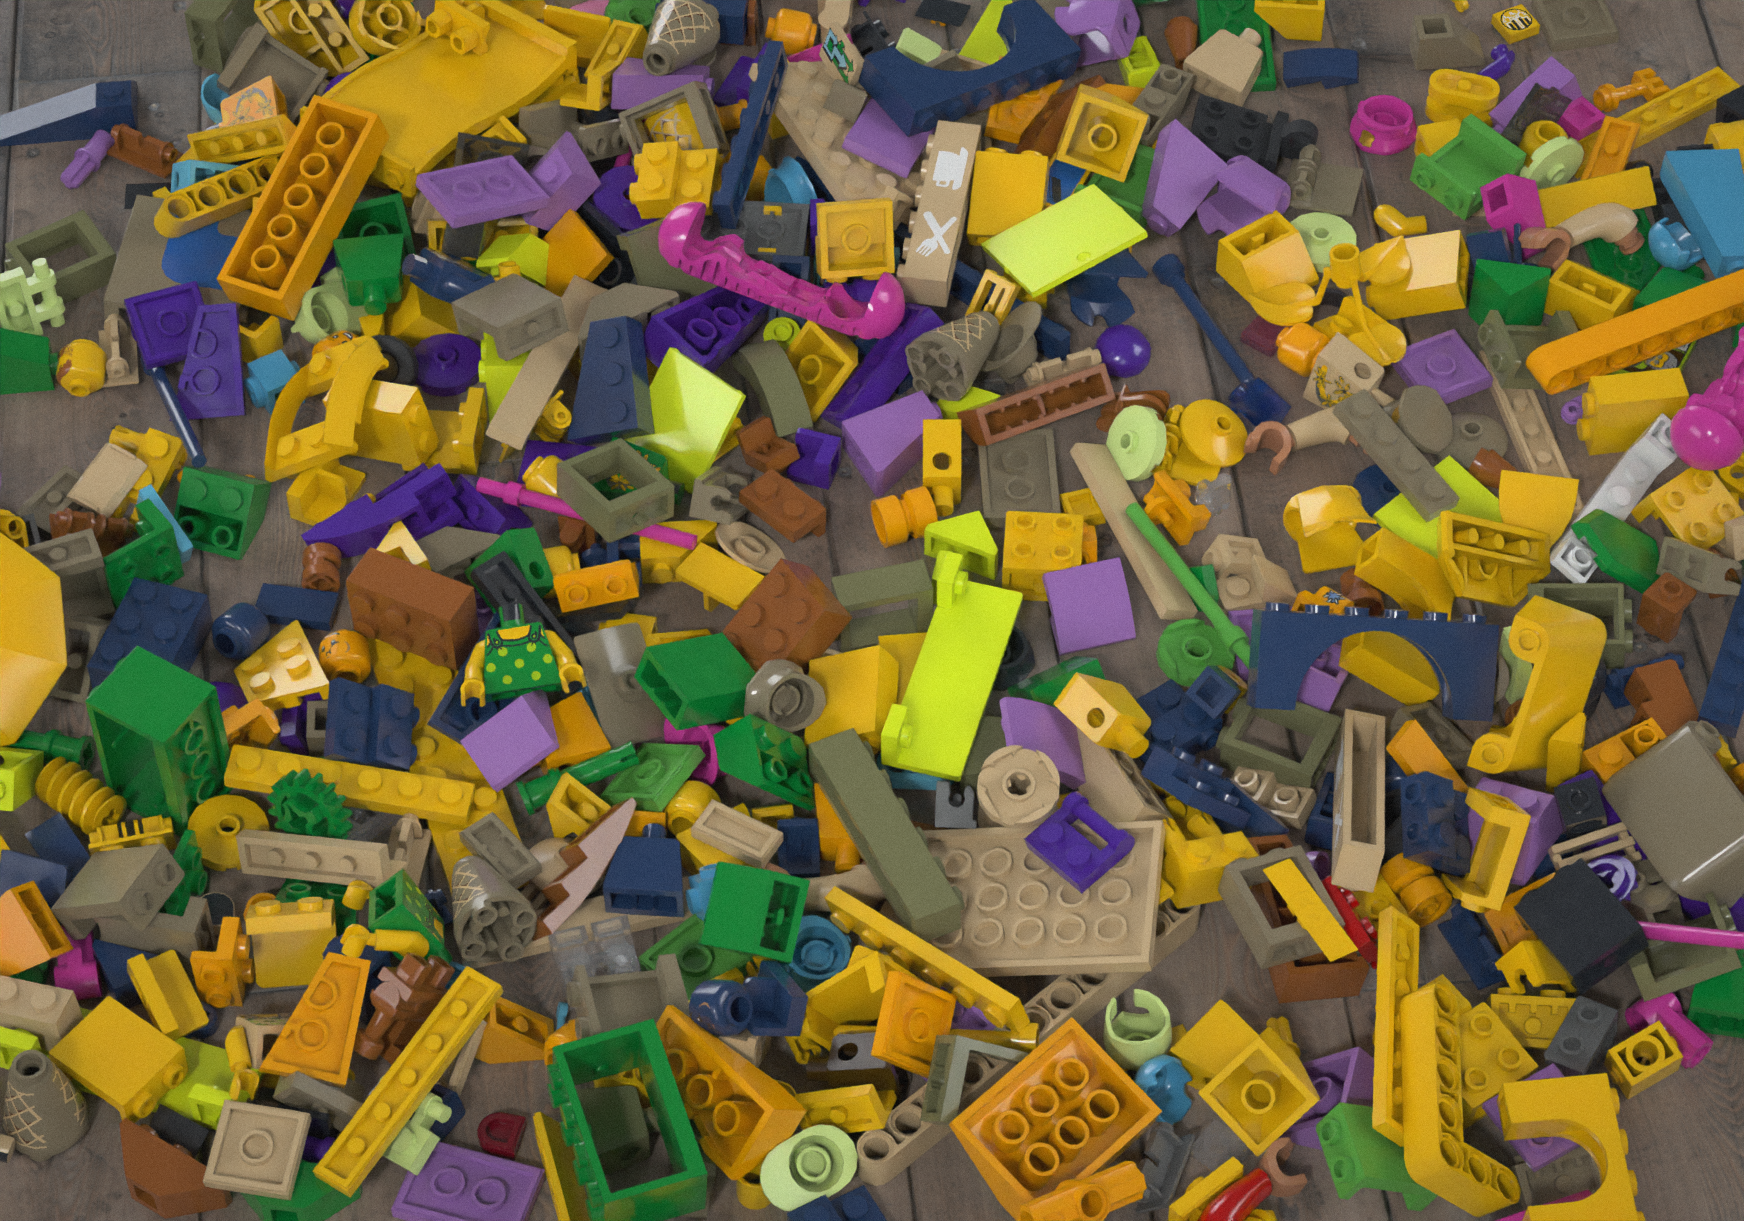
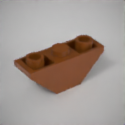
[119,1118,232,1219]

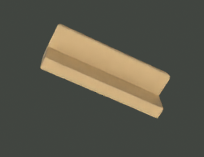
[1076,726,1174,825]
[236,829,408,888]

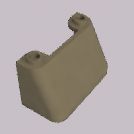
[1602,720,1744,908]

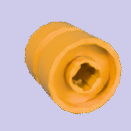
[871,486,938,548]
[1379,852,1453,928]

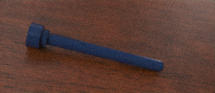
[1152,254,1256,388]

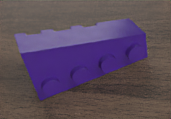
[643,286,770,373]

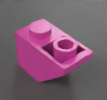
[1480,173,1546,261]

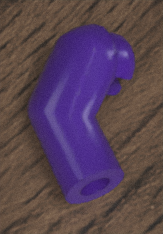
[1476,44,1515,81]

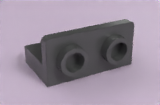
[1544,996,1618,1077]

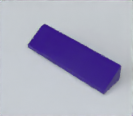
[821,302,944,430]

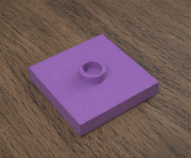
[1391,329,1493,404]

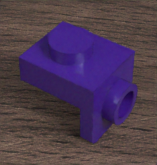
[278,692,327,756]

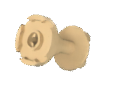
[977,745,1060,829]

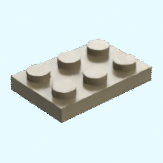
[977,429,1061,528]

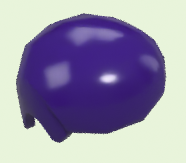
[1093,324,1151,378]

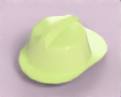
[290,281,368,344]
[760,1124,858,1211]

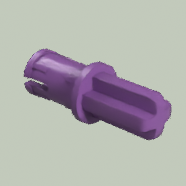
[60,130,115,190]

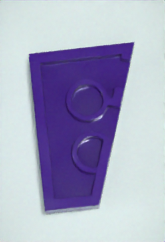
[169,303,246,422]

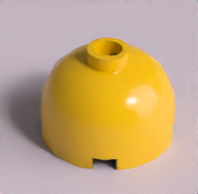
[349,0,421,56]

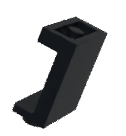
[1513,858,1649,995]

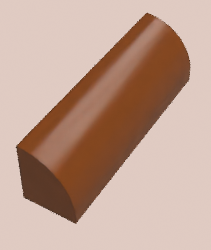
[956,363,1116,446]

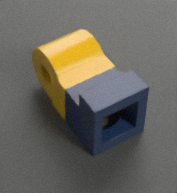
[1185,665,1248,719]

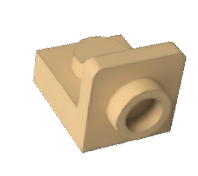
[1201,534,1266,580]

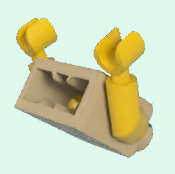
[225,1013,355,1101]

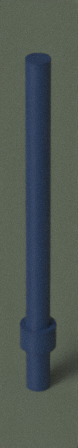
[137,344,207,468]

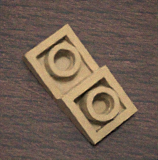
[1231,766,1317,829]

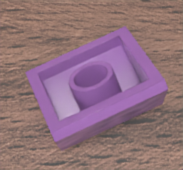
[460,689,559,792]

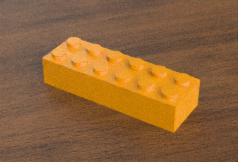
[217,95,389,321]

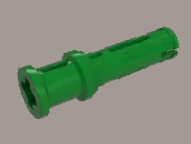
[4,729,95,770]
[516,741,640,816]

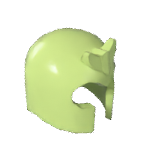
[1103,989,1172,1071]

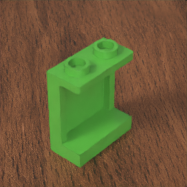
[1409,114,1527,221]
[1074,143,1155,228]
[1316,1102,1438,1211]

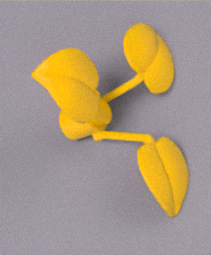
[1249,235,1410,366]

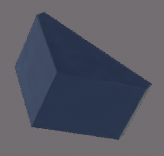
[92,939,158,1009]

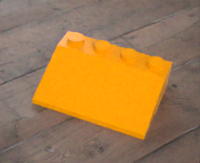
[949,1017,1162,1221]

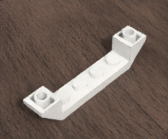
[1550,413,1677,583]

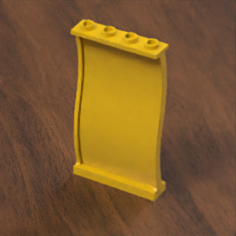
[299,0,577,198]

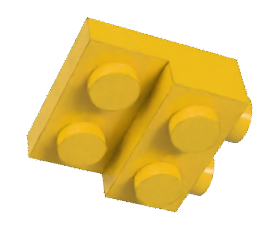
[629,141,721,219]
[815,197,895,283]

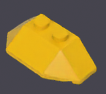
[253,0,370,77]
[1437,510,1551,608]

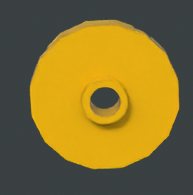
[187,795,269,871]

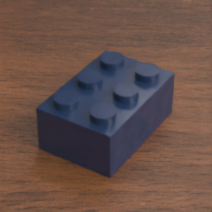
[87,577,213,688]

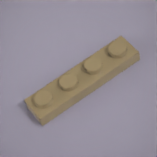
[1333,389,1460,522]

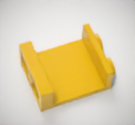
[801,950,926,1052]

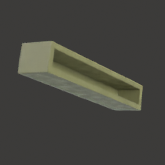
[809,728,965,942]

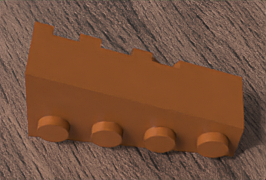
[1247,834,1370,1004]

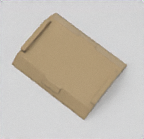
[66,443,148,520]

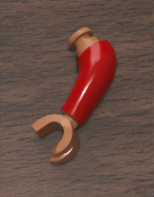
[1197,1137,1308,1221]

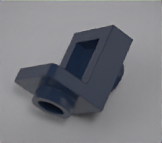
[777,817,820,879]

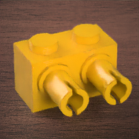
[1161,812,1259,909]

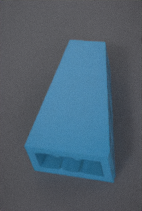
[1659,149,1744,278]

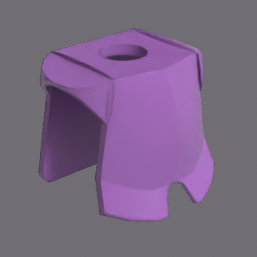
[1054,0,1141,68]
[1196,155,1291,236]

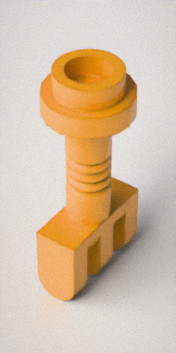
[1593,68,1671,112]

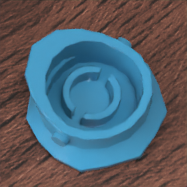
[764,156,818,204]
[779,915,854,993]

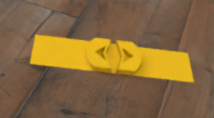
[1263,858,1358,962]

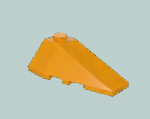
[656,1005,807,1181]

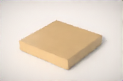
[203,1100,312,1201]

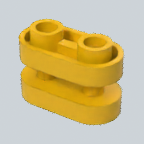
[1425,69,1500,127]

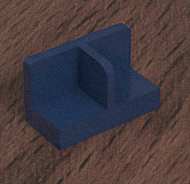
[743,960,808,1036]

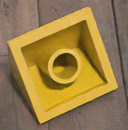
[384,275,461,347]

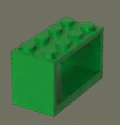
[85,646,234,838]
[547,1018,708,1221]

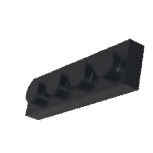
[470,551,588,699]

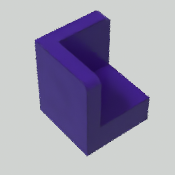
[787,428,841,490]

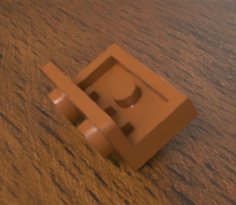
[739,468,826,543]

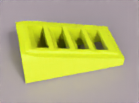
[1117,36,1160,88]

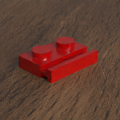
[1321,876,1378,970]

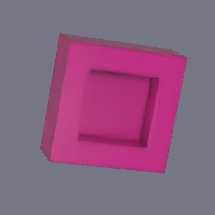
[1554,96,1605,141]

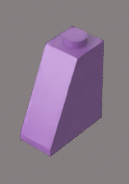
[1489,56,1583,147]
[611,57,714,109]
[1142,119,1229,238]
[842,390,943,497]

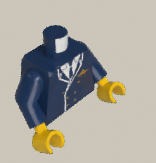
[402,233,521,304]

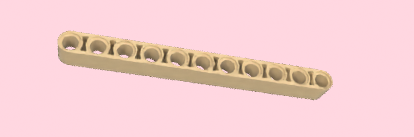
[857,897,1201,1186]

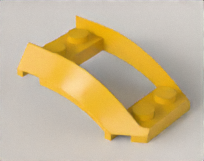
[264,336,389,482]

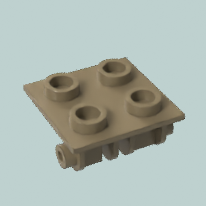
[1287,144,1364,216]

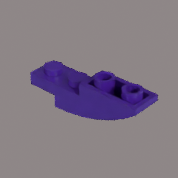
[301,463,458,558]

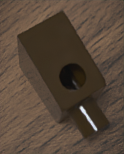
[807,1033,912,1110]

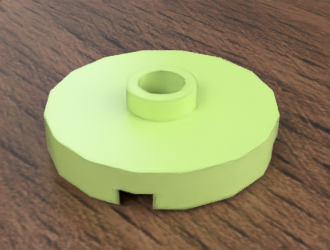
[1520,136,1584,190]
[1290,212,1357,273]
[1106,405,1167,482]

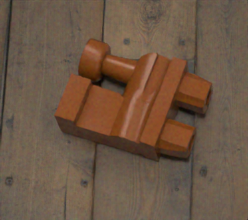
[353,952,455,1065]

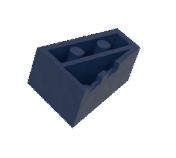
[567,315,654,446]

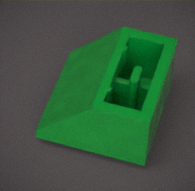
[174,465,272,560]
[713,714,815,811]
[698,861,810,963]

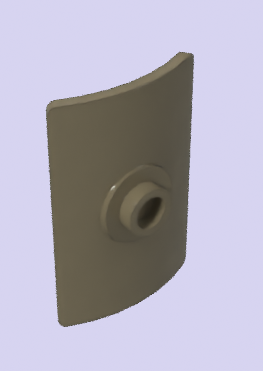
[574,623,666,749]

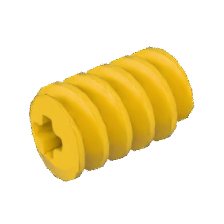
[35,756,127,835]

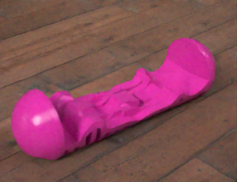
[658,202,905,340]
[1670,326,1744,471]

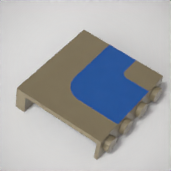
[103,195,252,328]

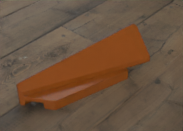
[1012,75,1107,160]
[1624,659,1723,768]

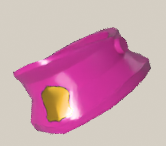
[1350,95,1417,156]

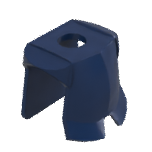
[1063,248,1148,327]

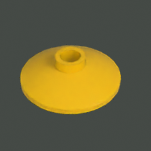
[1179,399,1248,468]

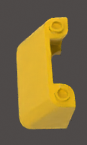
[1467,595,1607,774]

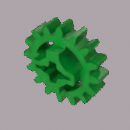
[267,768,353,840]

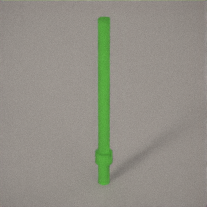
[1125,502,1250,670]

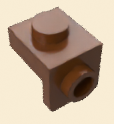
[736,416,800,473]
[1636,572,1697,644]

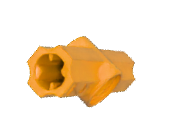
[1016,1161,1147,1221]

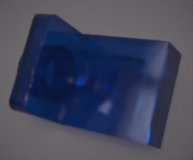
[1227,377,1291,427]

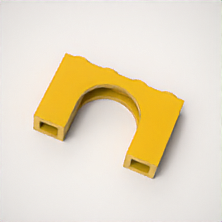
[1338,527,1456,706]
[1496,1073,1645,1221]

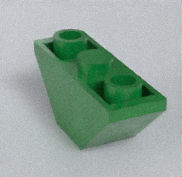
[239,1159,362,1221]

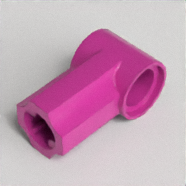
[54,926,103,1001]
[1625,992,1713,1069]

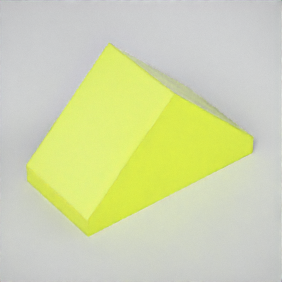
[924,511,998,580]

